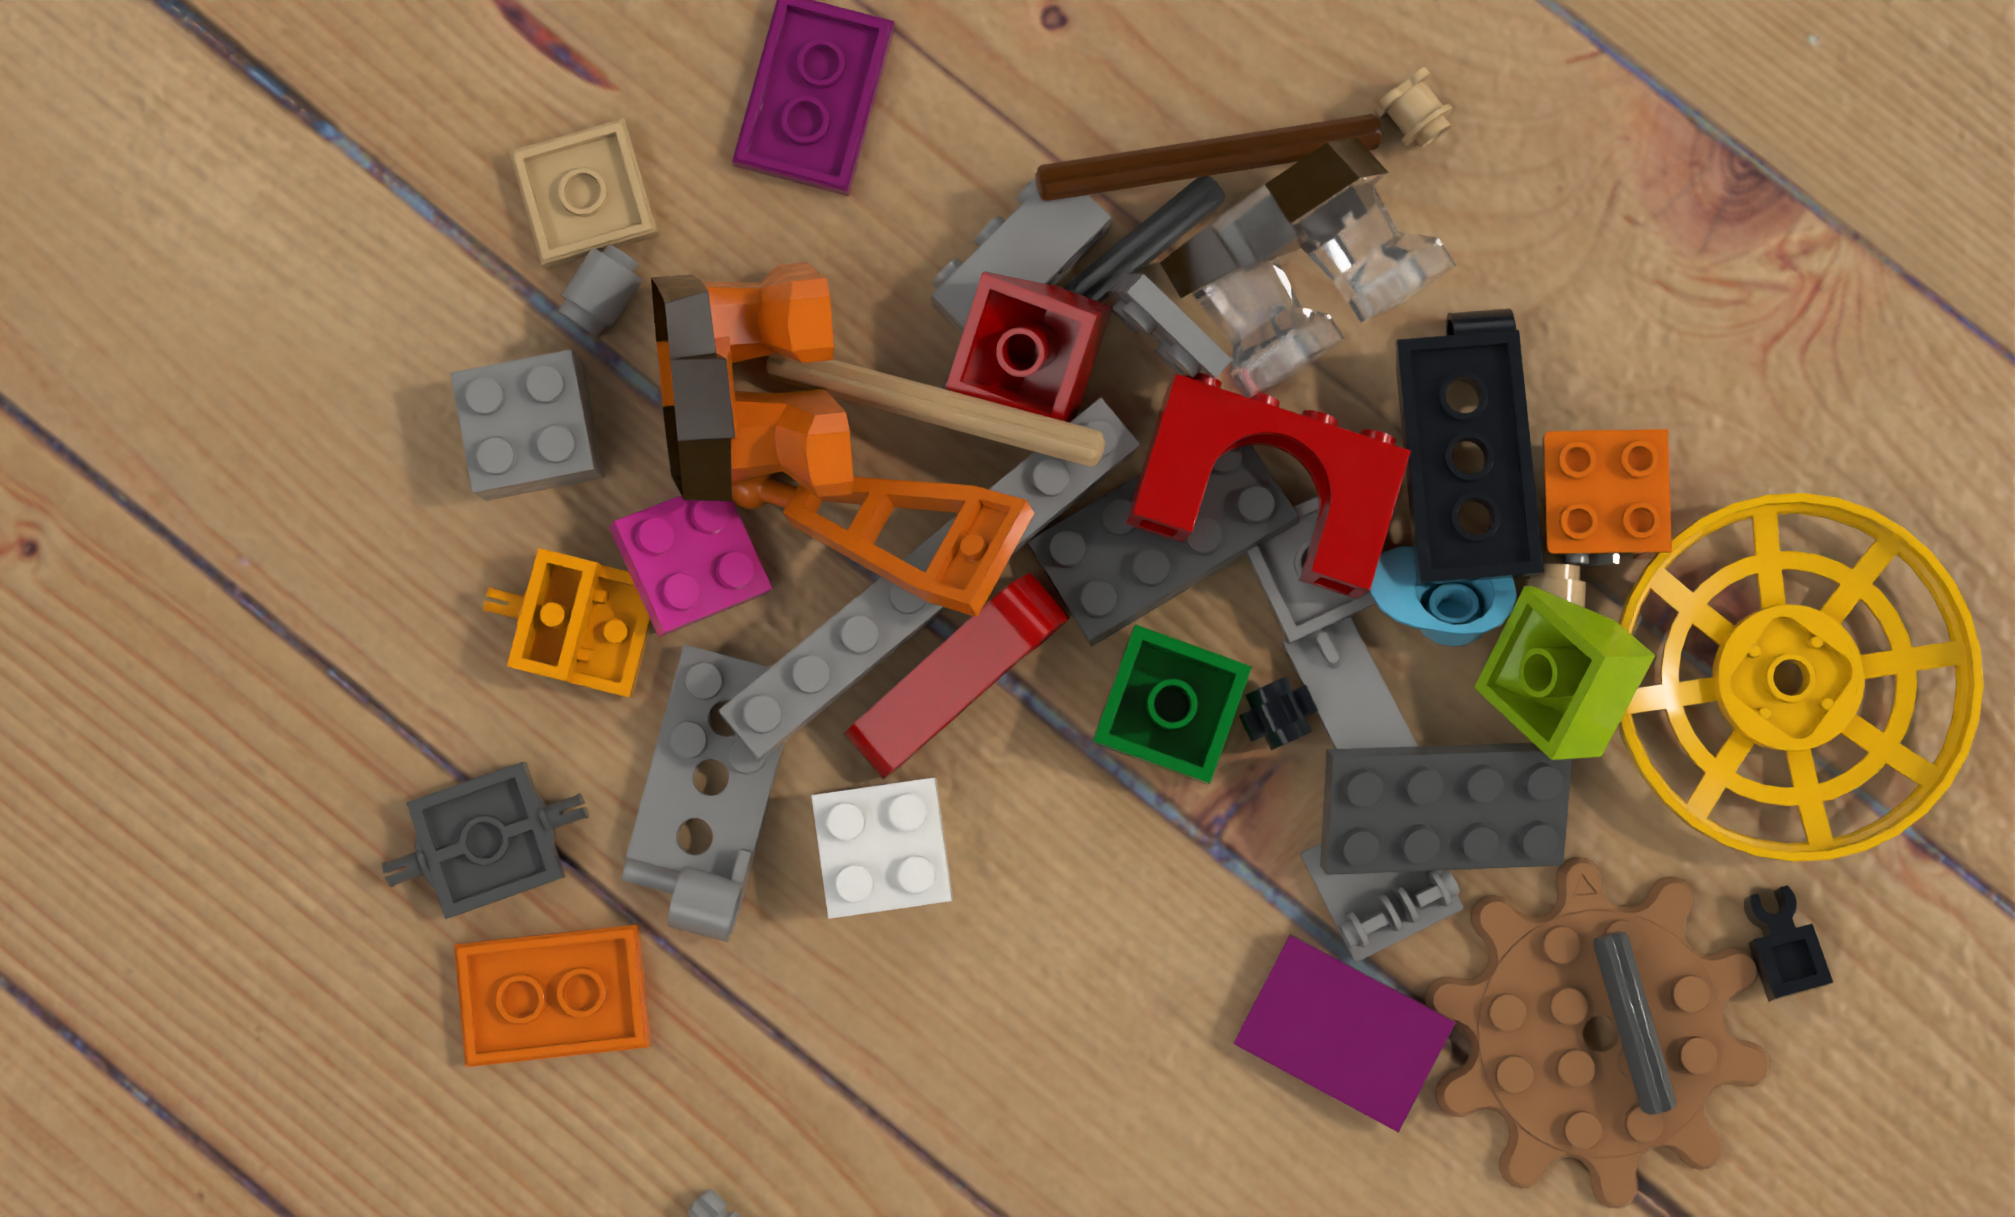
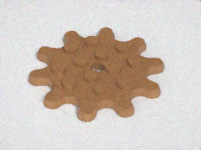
[1425,857,1770,1209]

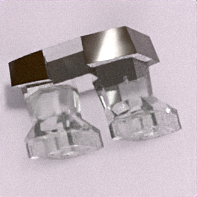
[1160,138,1456,399]

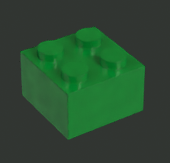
[1091,624,1252,784]

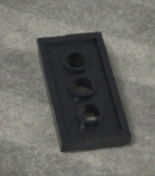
[1395,308,1544,585]

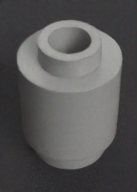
[558,244,643,338]

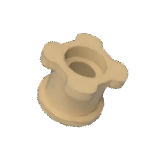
[1375,67,1453,148]

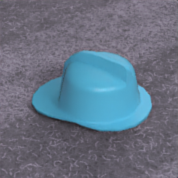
[1370,546,1517,647]

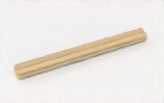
[765,353,1106,467]

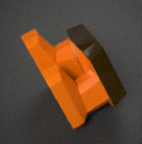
[651,262,854,502]

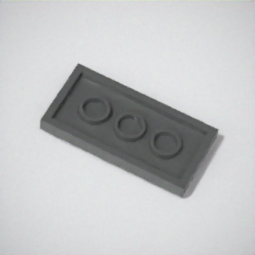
[1028,445,1299,647]
[1320,743,1572,875]

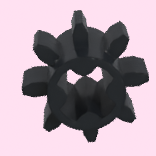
[1239,676,1319,750]

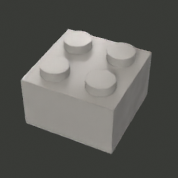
[451,350,604,501]

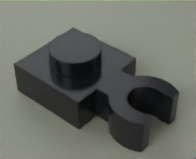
[1744,885,1833,1002]

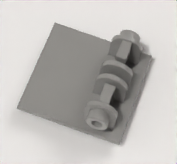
[1300,843,1464,963]

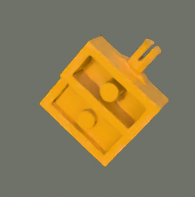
[483,548,652,699]

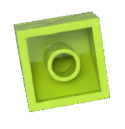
[1474,586,1656,760]

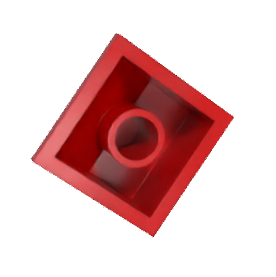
[945,272,1113,423]

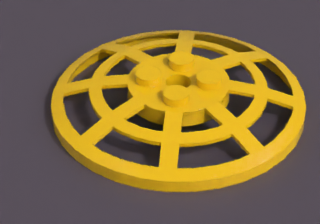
[1618,493,1984,862]

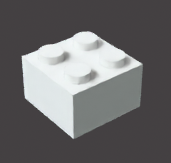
[811,778,953,919]

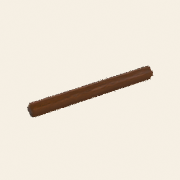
[1035,114,1383,201]

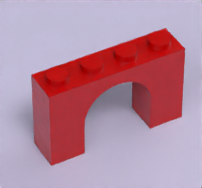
[1125,372,1411,599]

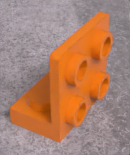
[1542,429,1672,559]

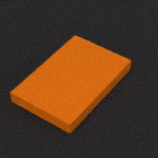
[454,924,651,1067]

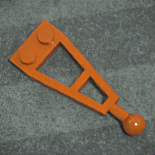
[732,474,1035,617]

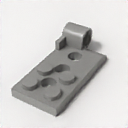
[621,644,785,942]

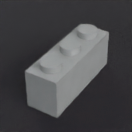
[931,178,1112,334]

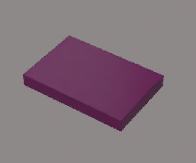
[732,0,895,196]
[1233,934,1456,1133]

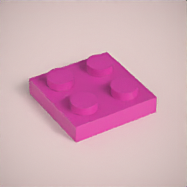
[609,495,773,638]

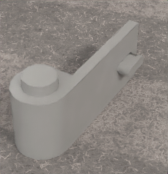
[1282,616,1418,749]

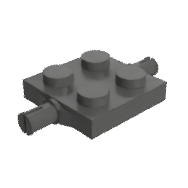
[382,762,589,919]

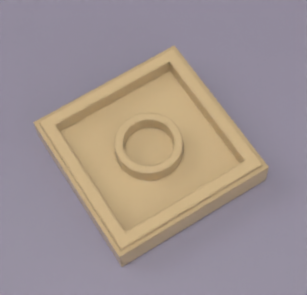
[509,118,660,269]

